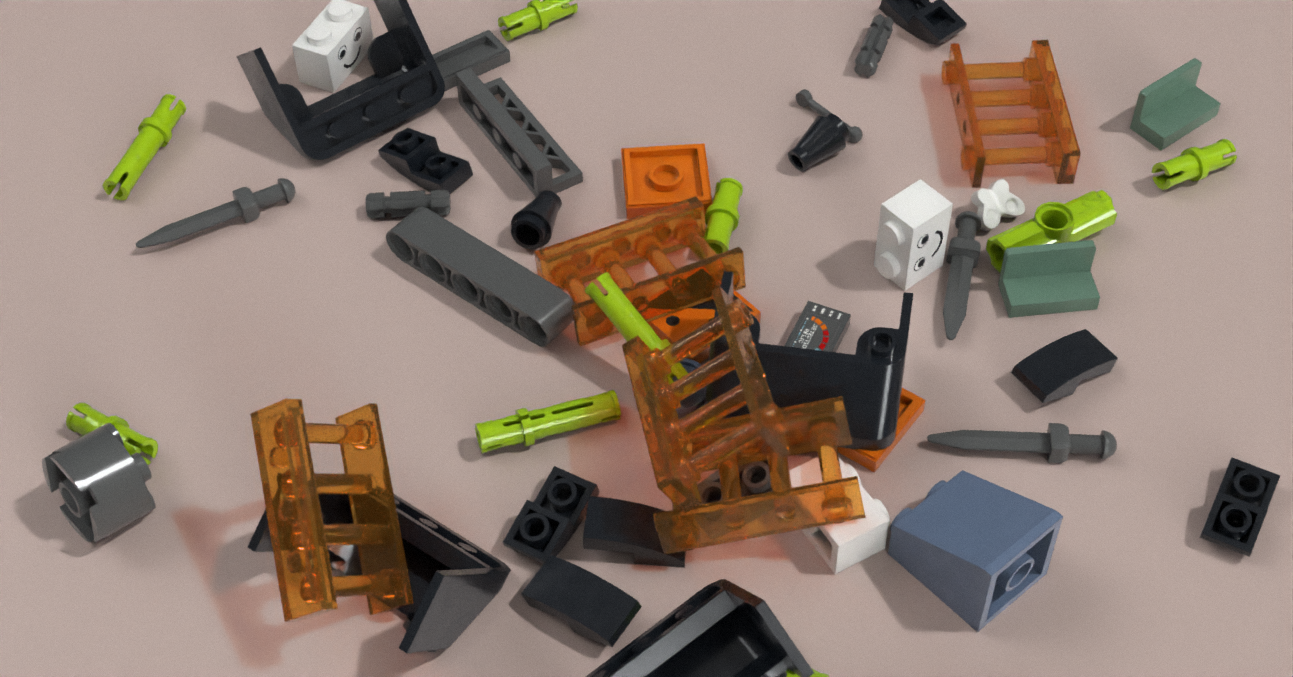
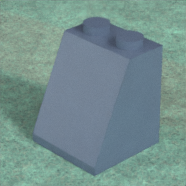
[888,470,1063,632]

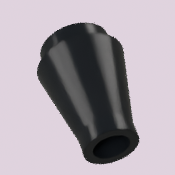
[788,113,850,172]
[511,190,562,249]

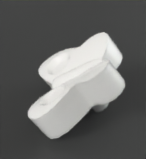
[971,179,1025,232]

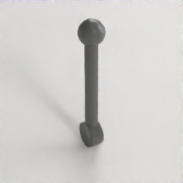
[796,89,863,143]

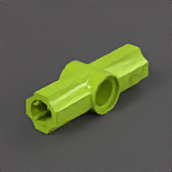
[986,190,1117,273]

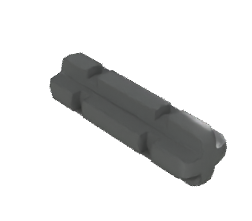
[854,14,894,77]
[365,189,451,219]

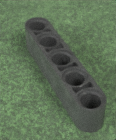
[386,206,579,347]

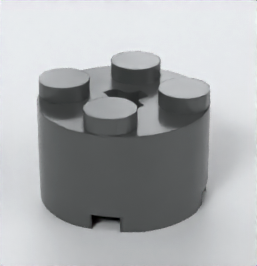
[42,423,156,542]

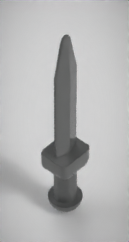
[136,178,296,248]
[943,211,981,340]
[927,423,1117,463]

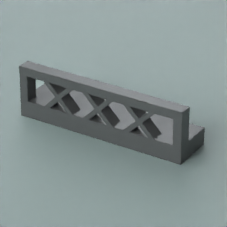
[455,67,583,197]

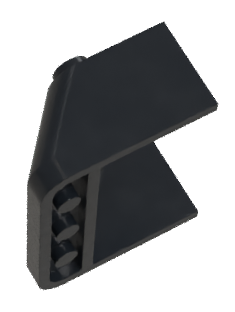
[236,0,445,161]
[705,271,913,451]
[248,473,511,654]
[586,579,814,677]

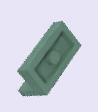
[1130,58,1221,151]
[998,240,1100,318]

